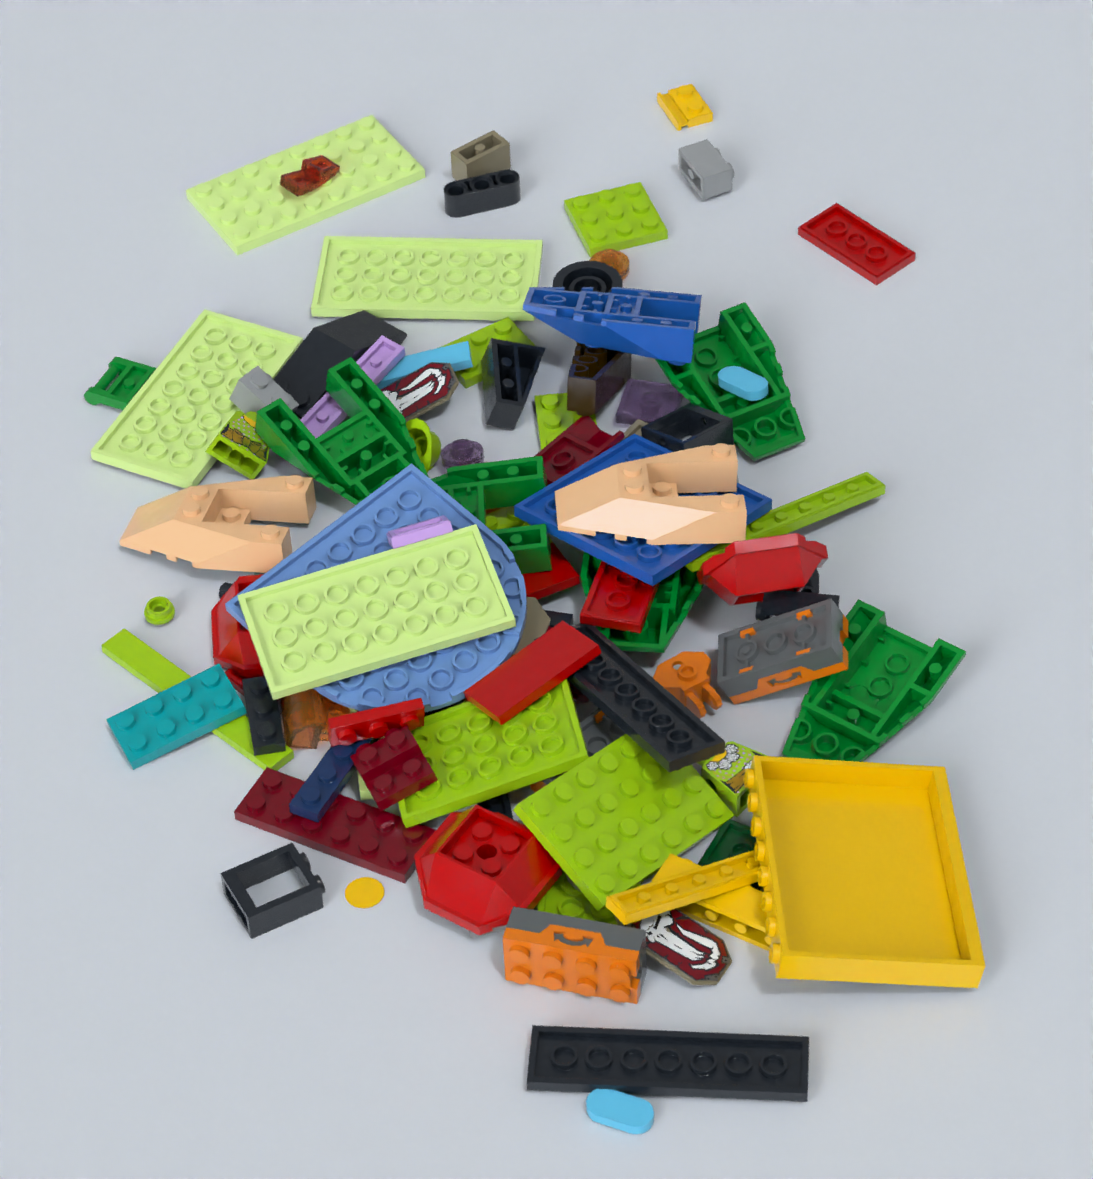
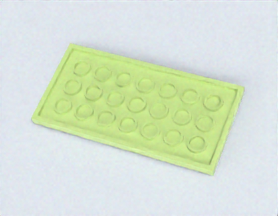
[186,115,426,256]
[311,236,543,321]
[90,309,303,488]
[237,524,516,700]

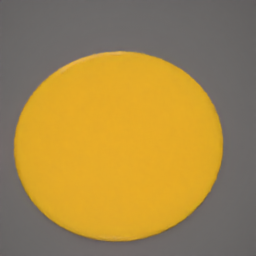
[345,877,384,908]

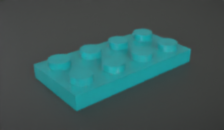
[106,663,247,770]

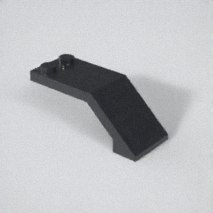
[273,310,408,419]

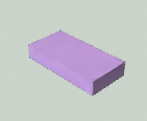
[386,515,453,549]

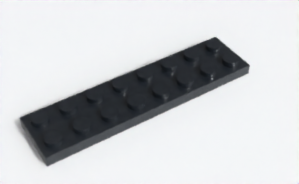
[534,623,725,773]
[527,1025,809,1102]

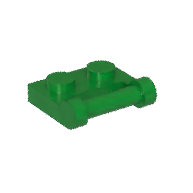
[84,357,156,410]

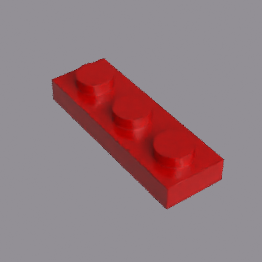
[328,698,425,747]

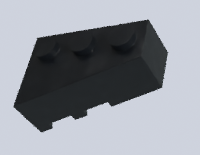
[481,338,546,430]

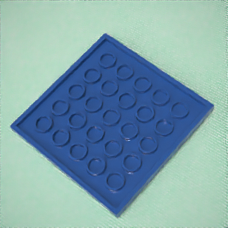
[514,433,772,586]

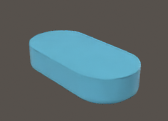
[718,366,769,401]
[586,1089,654,1134]

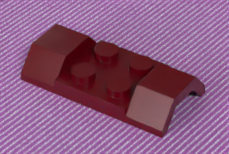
[534,416,625,486]

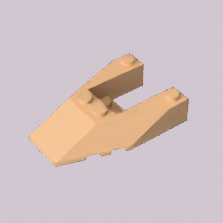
[555,443,747,545]
[119,475,316,573]

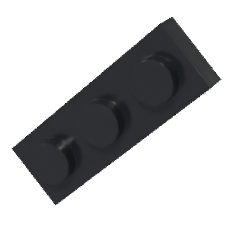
[242,676,286,756]

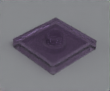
[616,378,684,425]

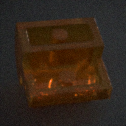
[281,688,350,749]

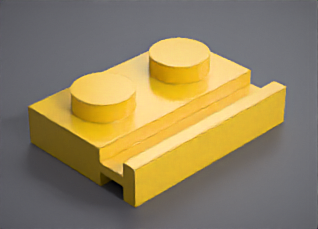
[657,84,713,131]

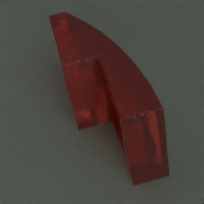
[280,155,340,197]

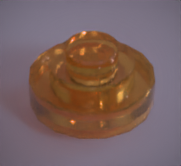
[589,249,630,280]

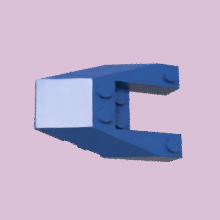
[523,287,702,366]

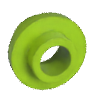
[144,596,175,625]

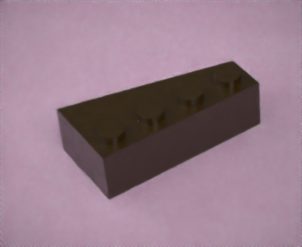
[567,342,632,416]

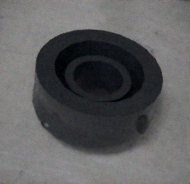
[552,261,623,293]

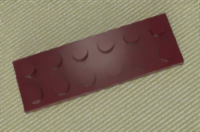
[234,767,436,884]

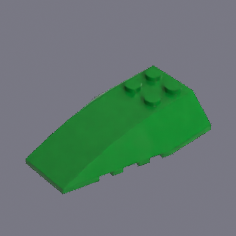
[655,302,805,461]
[782,599,966,762]

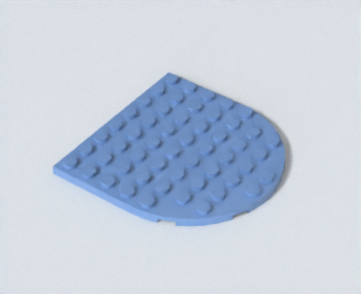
[225,463,527,712]

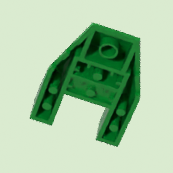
[255,357,428,505]
[427,456,552,574]
[580,552,704,653]

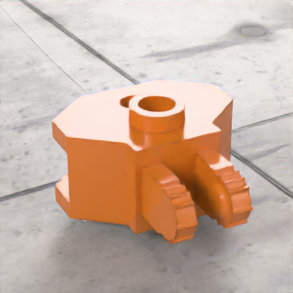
[653,651,723,719]

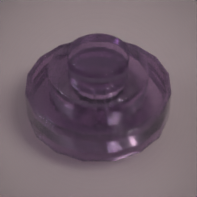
[440,439,485,469]

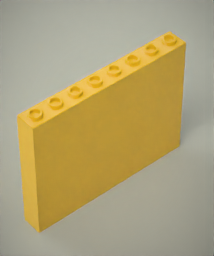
[744,755,986,988]

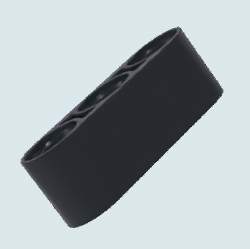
[444,169,521,218]

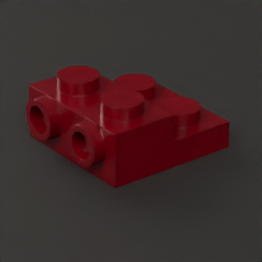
[350,725,438,811]

